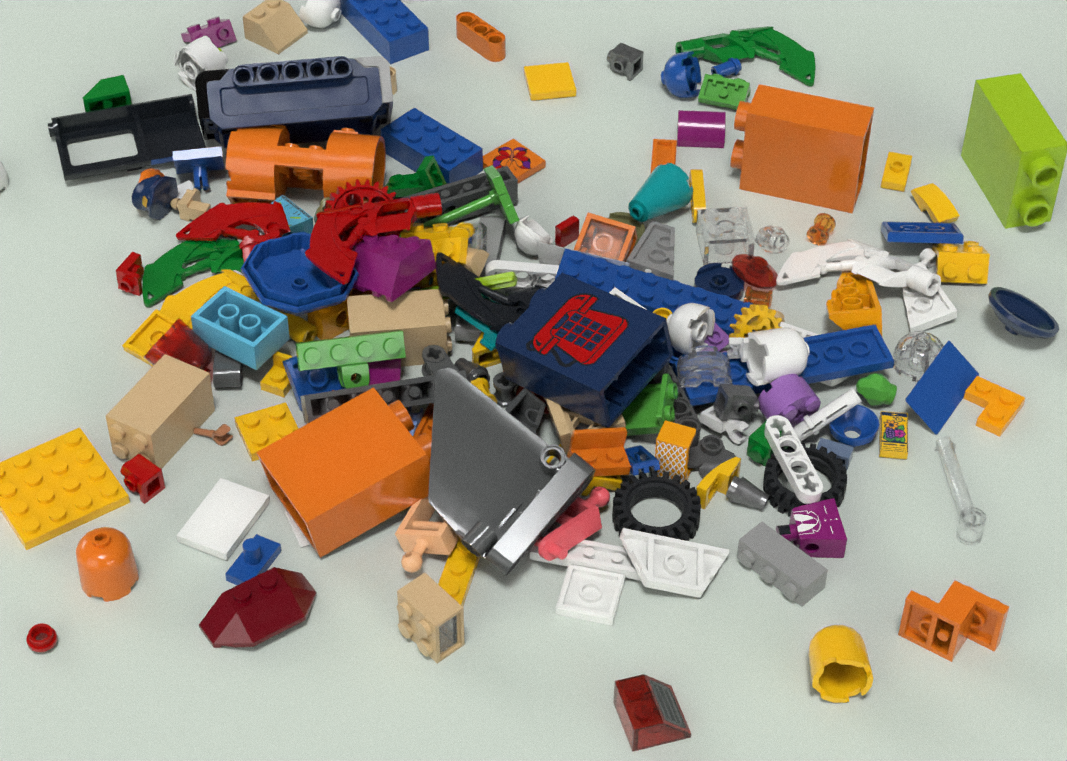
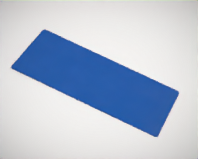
[905,340,979,435]

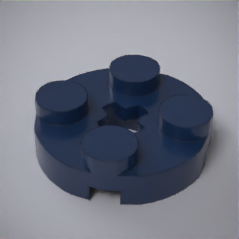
[694,263,745,300]

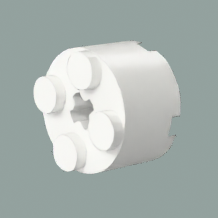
[174,36,228,91]

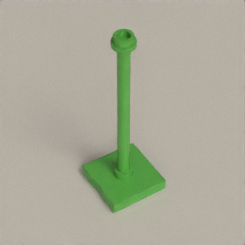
[399,165,519,238]

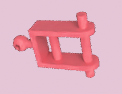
[534,487,610,561]

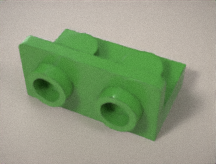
[698,74,751,110]

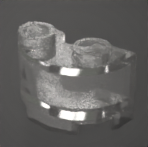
[677,345,733,388]

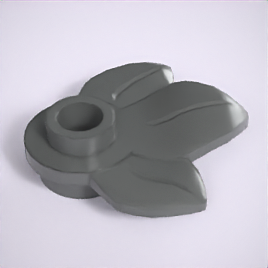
[688,435,736,478]

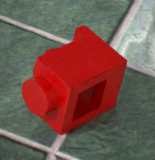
[120,454,165,504]

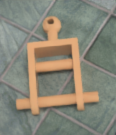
[395,496,460,573]

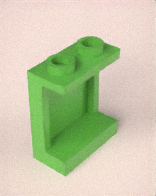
[616,373,678,436]

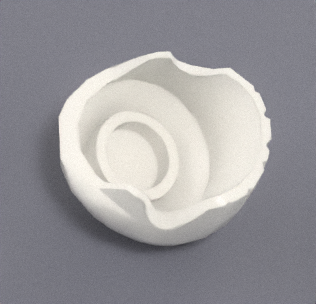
[514,215,554,255]

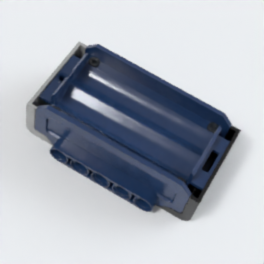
[195,56,393,150]

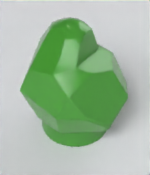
[856,373,897,405]

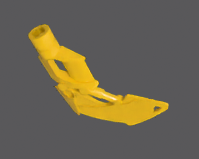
[160,269,317,343]

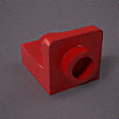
[116,252,144,296]

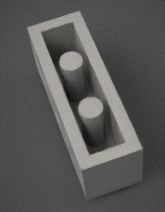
[737,522,828,607]

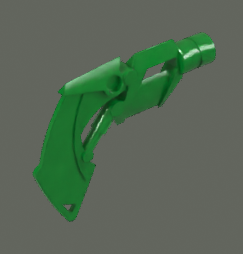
[675,26,816,86]
[142,237,244,307]

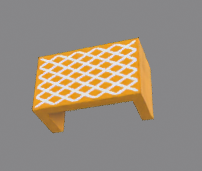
[655,420,696,484]

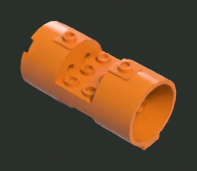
[226,125,386,205]

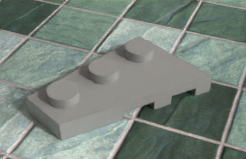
[626,220,675,280]

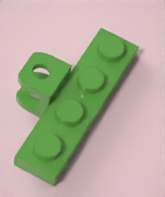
[295,330,406,389]

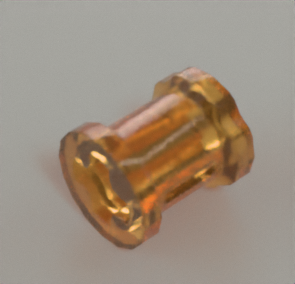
[807,213,836,245]
[743,286,773,309]

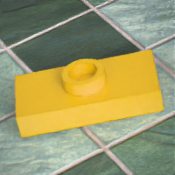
[881,152,912,192]

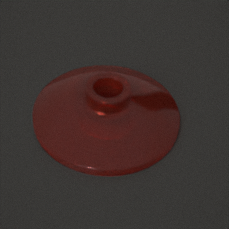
[731,254,778,289]

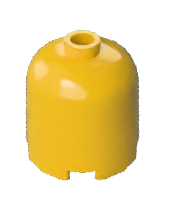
[808,625,873,703]

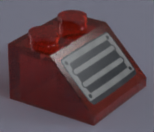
[613,674,691,752]

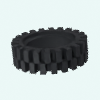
[612,470,701,541]

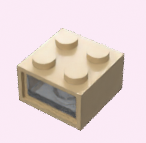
[397,572,465,664]

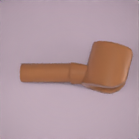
[193,424,233,446]

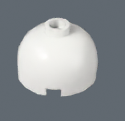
[299,0,342,28]
[667,303,715,358]

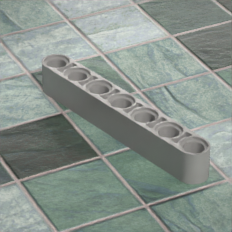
[455,215,506,342]

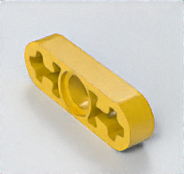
[689,169,706,223]

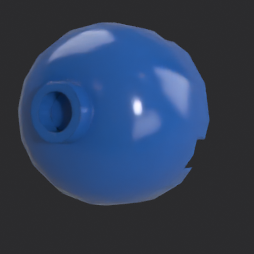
[661,51,701,98]

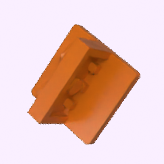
[567,427,631,477]

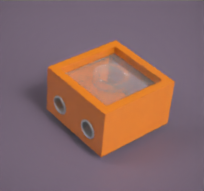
[574,212,638,262]

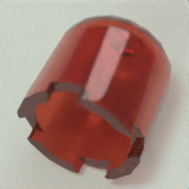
[144,317,213,372]

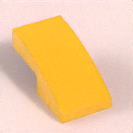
[911,183,960,223]
[696,457,741,509]

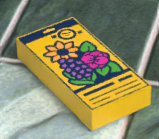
[879,411,908,459]

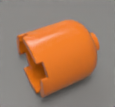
[76,527,139,602]

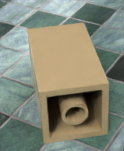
[347,289,452,367]
[106,354,215,469]

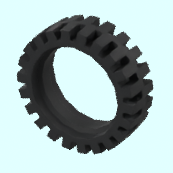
[763,443,847,517]

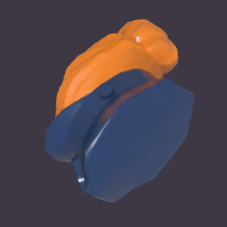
[131,168,178,220]

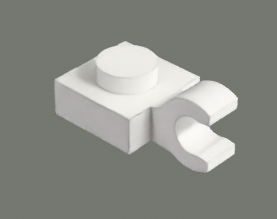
[699,405,749,444]

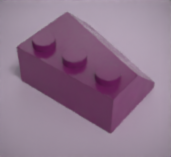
[353,234,436,302]

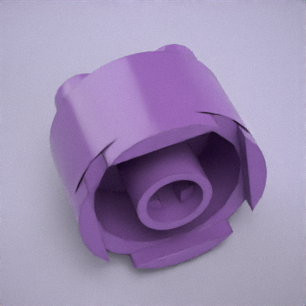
[758,374,821,427]

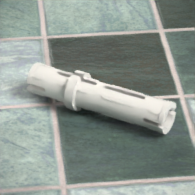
[793,387,862,442]

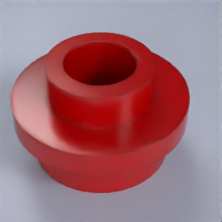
[26,623,57,652]

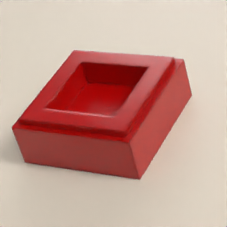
[555,215,580,248]

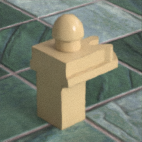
[170,188,211,222]

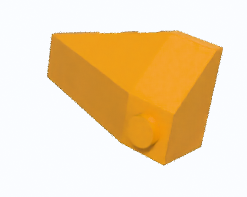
[826,271,882,336]

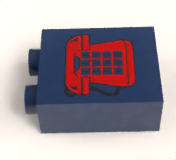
[495,273,673,428]

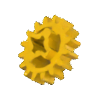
[729,304,782,338]

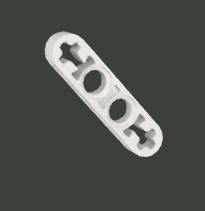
[485,260,559,288]
[764,415,823,504]

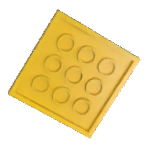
[0,427,130,550]

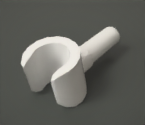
[919,248,936,268]

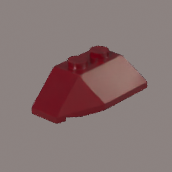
[199,567,317,648]

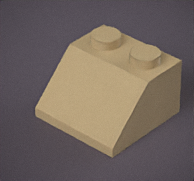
[243,0,308,54]

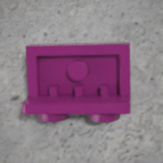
[181,16,236,48]

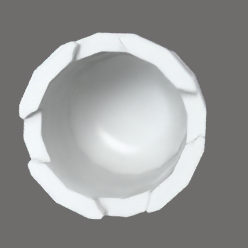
[740,327,810,386]

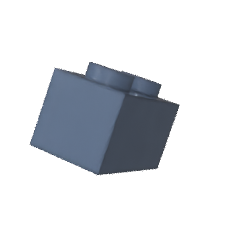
[816,438,854,470]

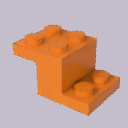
[898,580,1009,662]

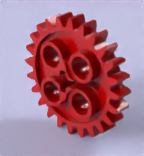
[324,179,405,251]

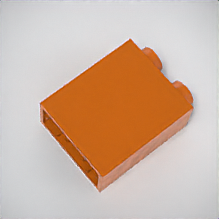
[730,84,874,214]
[256,387,432,558]

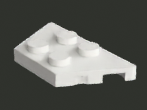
[620,528,729,598]

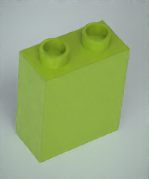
[961,73,1067,229]

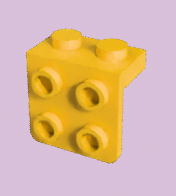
[932,241,990,284]

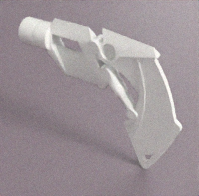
[776,238,941,296]

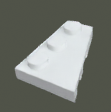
[899,261,957,335]

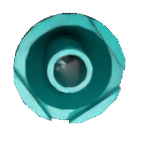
[628,163,693,222]

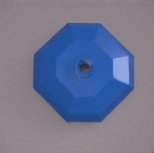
[241,232,359,316]

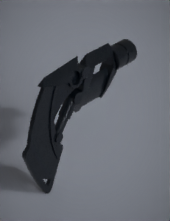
[435,252,547,331]

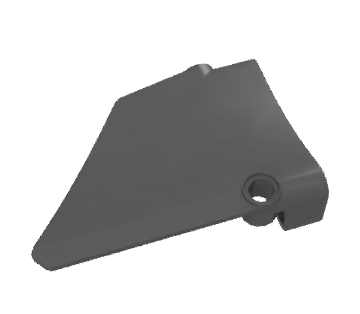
[428,367,596,576]

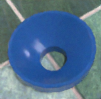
[829,404,879,447]

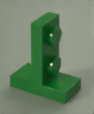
[386,155,447,197]

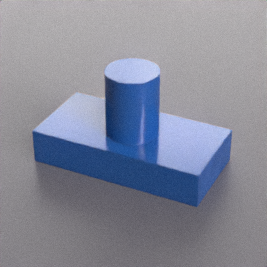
[225,534,282,585]

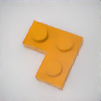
[964,376,1025,437]

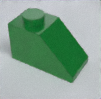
[82,75,132,112]

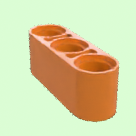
[456,12,506,62]

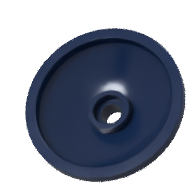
[988,287,1059,339]

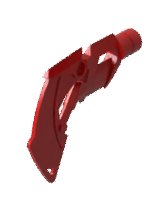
[305,193,442,284]
[176,201,290,262]

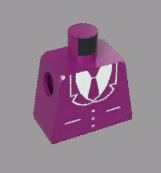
[776,498,847,558]

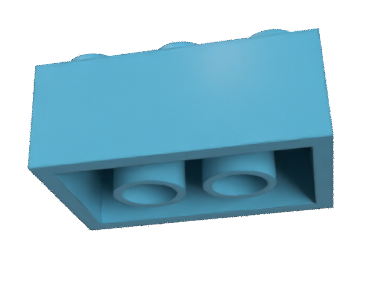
[191,286,290,370]

